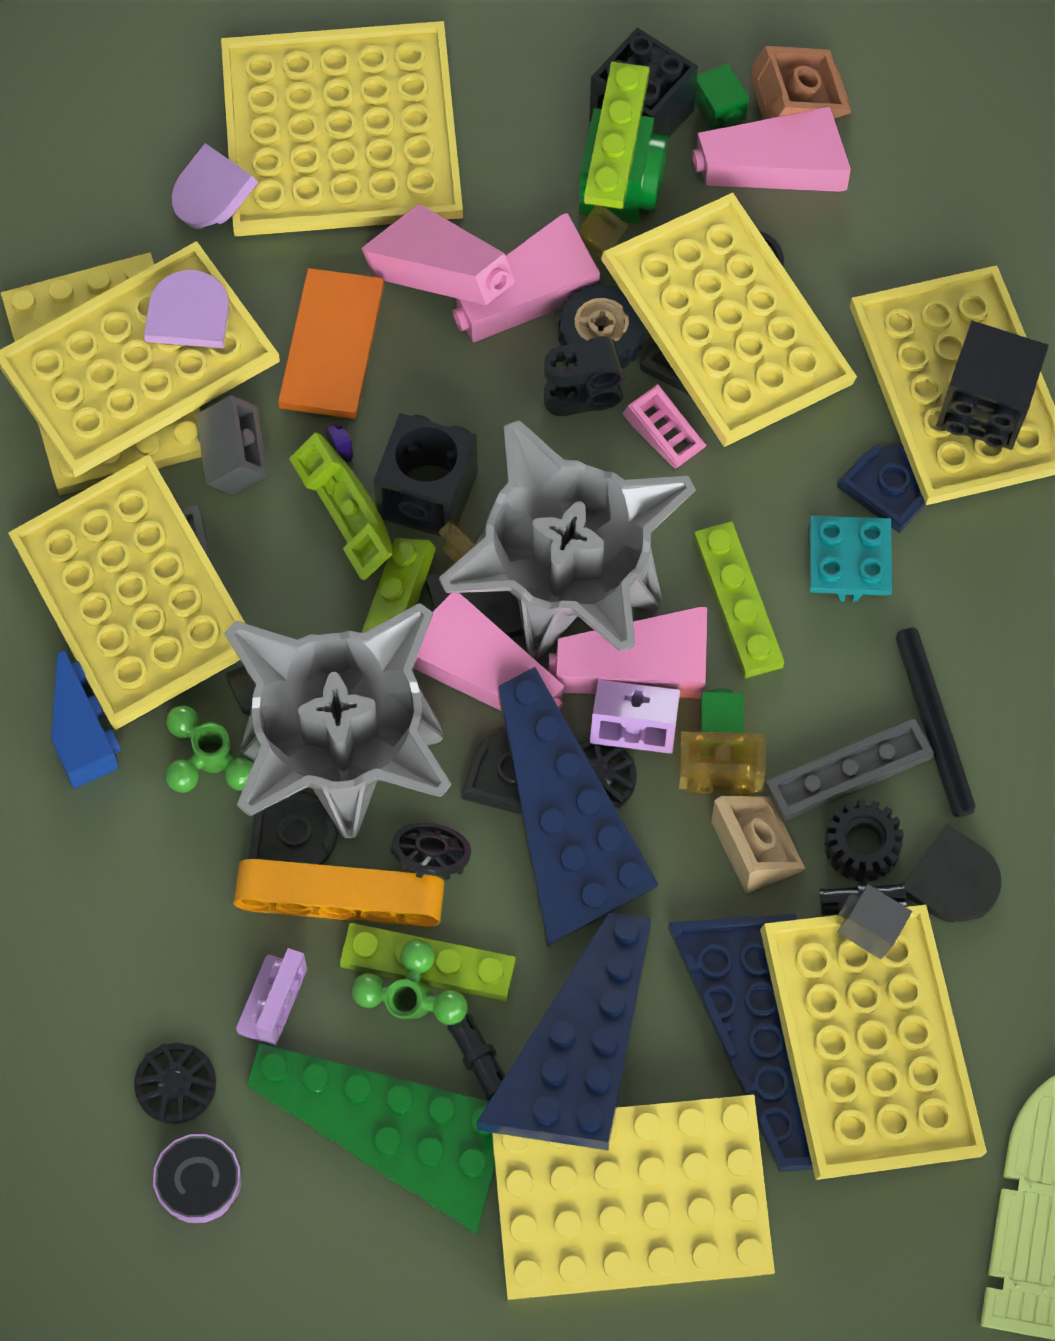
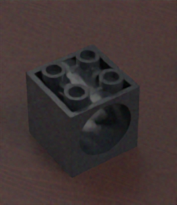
[589,27,698,139]
[936,320,1049,450]
[373,413,478,540]

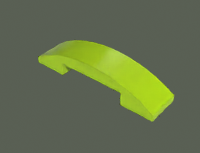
[289,432,393,580]

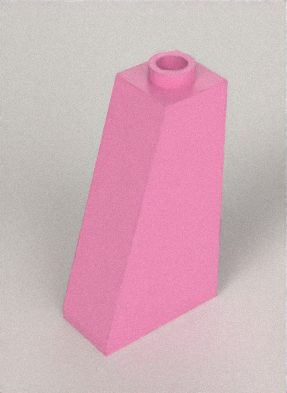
[691,107,851,192]
[361,204,515,305]
[452,213,600,343]
[413,593,564,711]
[548,607,707,699]

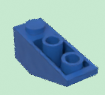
[51,650,121,789]

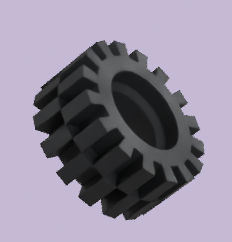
[824,799,904,882]

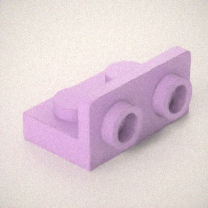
[236,948,307,1047]

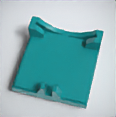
[808,516,892,602]

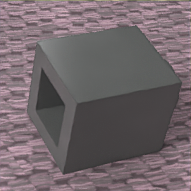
[837,884,913,959]

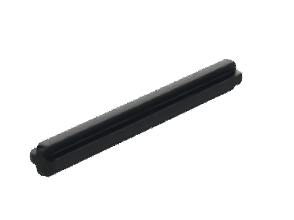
[896,627,976,817]

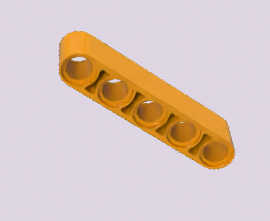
[233,859,445,927]

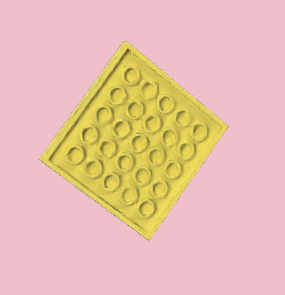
[221,21,463,237]

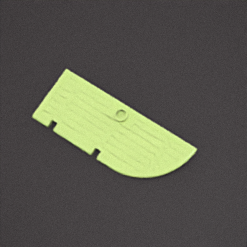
[980,1075,1055,1340]

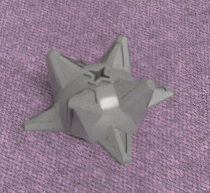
[439,420,696,660]
[224,603,451,839]

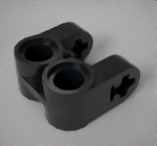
[544,336,625,416]

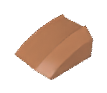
[750,46,852,120]

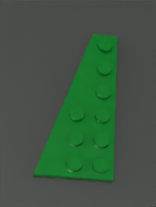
[247,1043,495,1236]

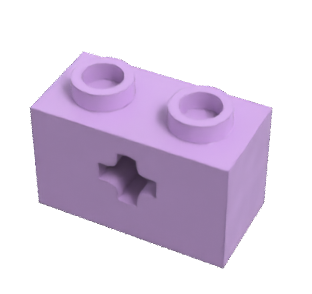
[590,679,680,754]

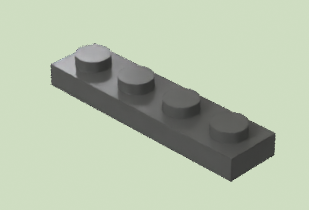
[765,718,934,822]

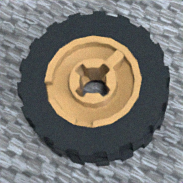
[558,284,644,369]

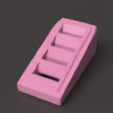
[622,384,707,469]

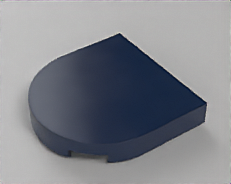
[837,444,926,533]

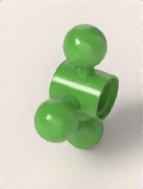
[165,705,254,793]
[351,939,468,1025]

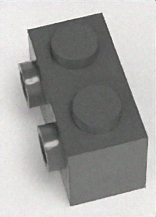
[196,395,268,495]

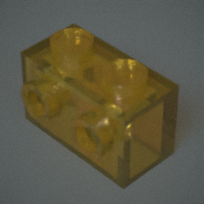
[679,731,766,796]

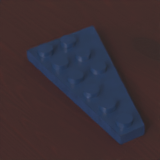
[497,667,659,947]
[477,912,651,1151]
[668,914,813,1172]

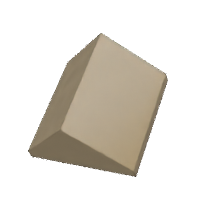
[711,796,806,894]

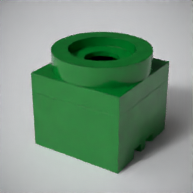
[579,108,668,224]

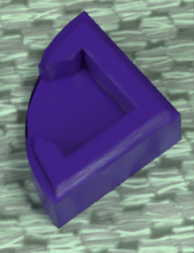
[325,424,353,462]

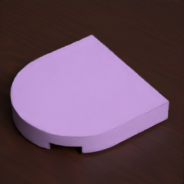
[172,143,258,230]
[144,270,229,348]

